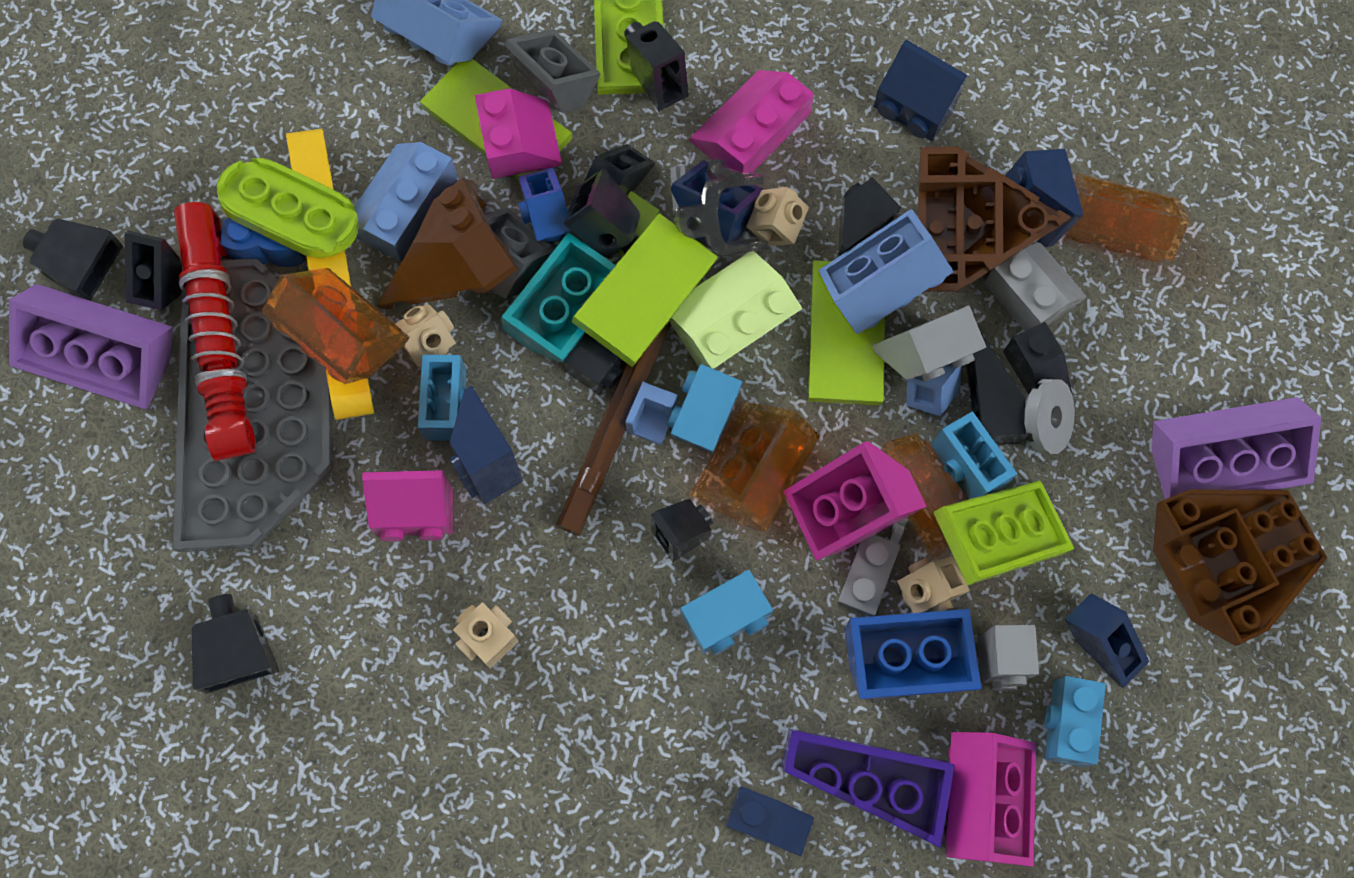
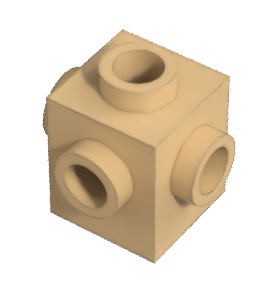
[746,186,809,246]
[391,304,456,367]
[897,556,970,613]
[453,602,519,669]

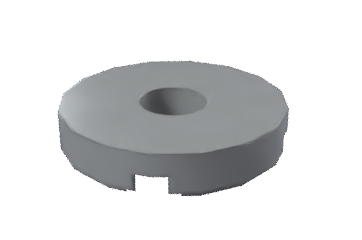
[1024,379,1075,454]

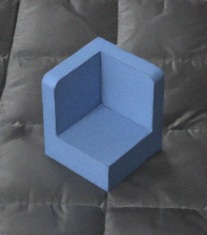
[907,363,961,416]
[625,382,678,445]

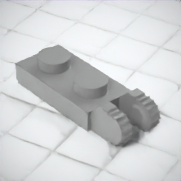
[837,517,908,617]

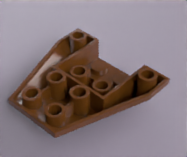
[1153,489,1327,646]

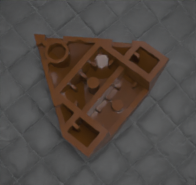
[918,147,1071,292]
[377,178,518,310]

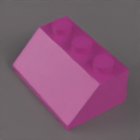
[689,70,814,180]
[783,441,927,561]
[945,732,1036,867]

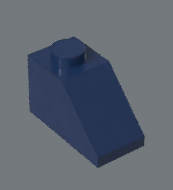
[1065,593,1150,688]
[725,786,814,857]

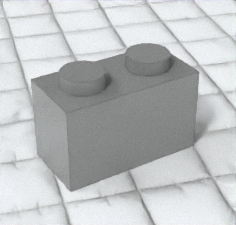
[977,625,1039,691]

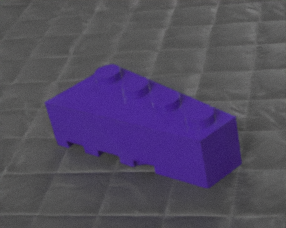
[781,728,955,848]

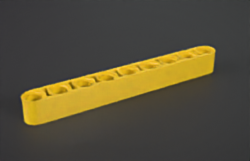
[286,128,374,420]

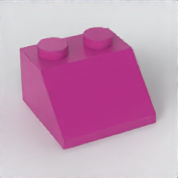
[474,88,562,179]
[362,470,453,542]

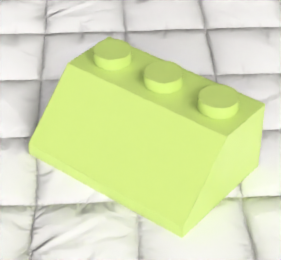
[669,250,803,369]

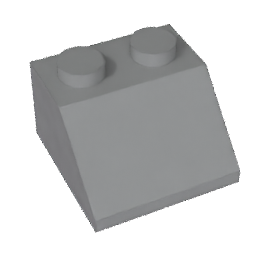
[984,243,1087,331]
[872,305,987,382]

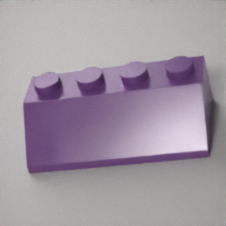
[9,284,173,409]
[1152,397,1322,499]

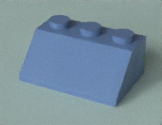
[371,0,503,65]
[354,142,458,262]
[818,209,954,334]

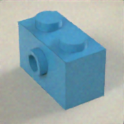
[418,355,467,441]
[667,364,743,454]
[930,411,1018,499]
[680,570,773,655]
[1044,676,1106,767]

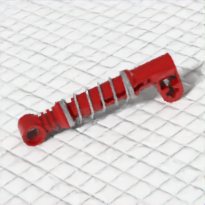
[173,202,256,461]

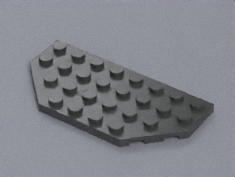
[173,258,333,552]

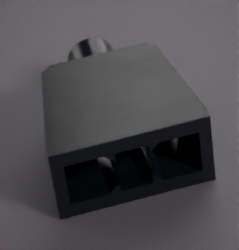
[624,21,689,112]
[563,167,641,258]
[23,219,123,301]
[191,594,279,694]

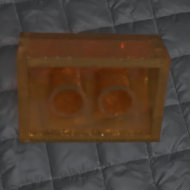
[1066,173,1189,262]
[261,268,410,385]
[690,402,820,532]
[881,433,961,560]

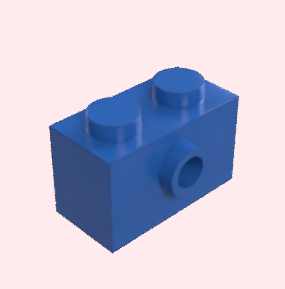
[518,167,572,241]

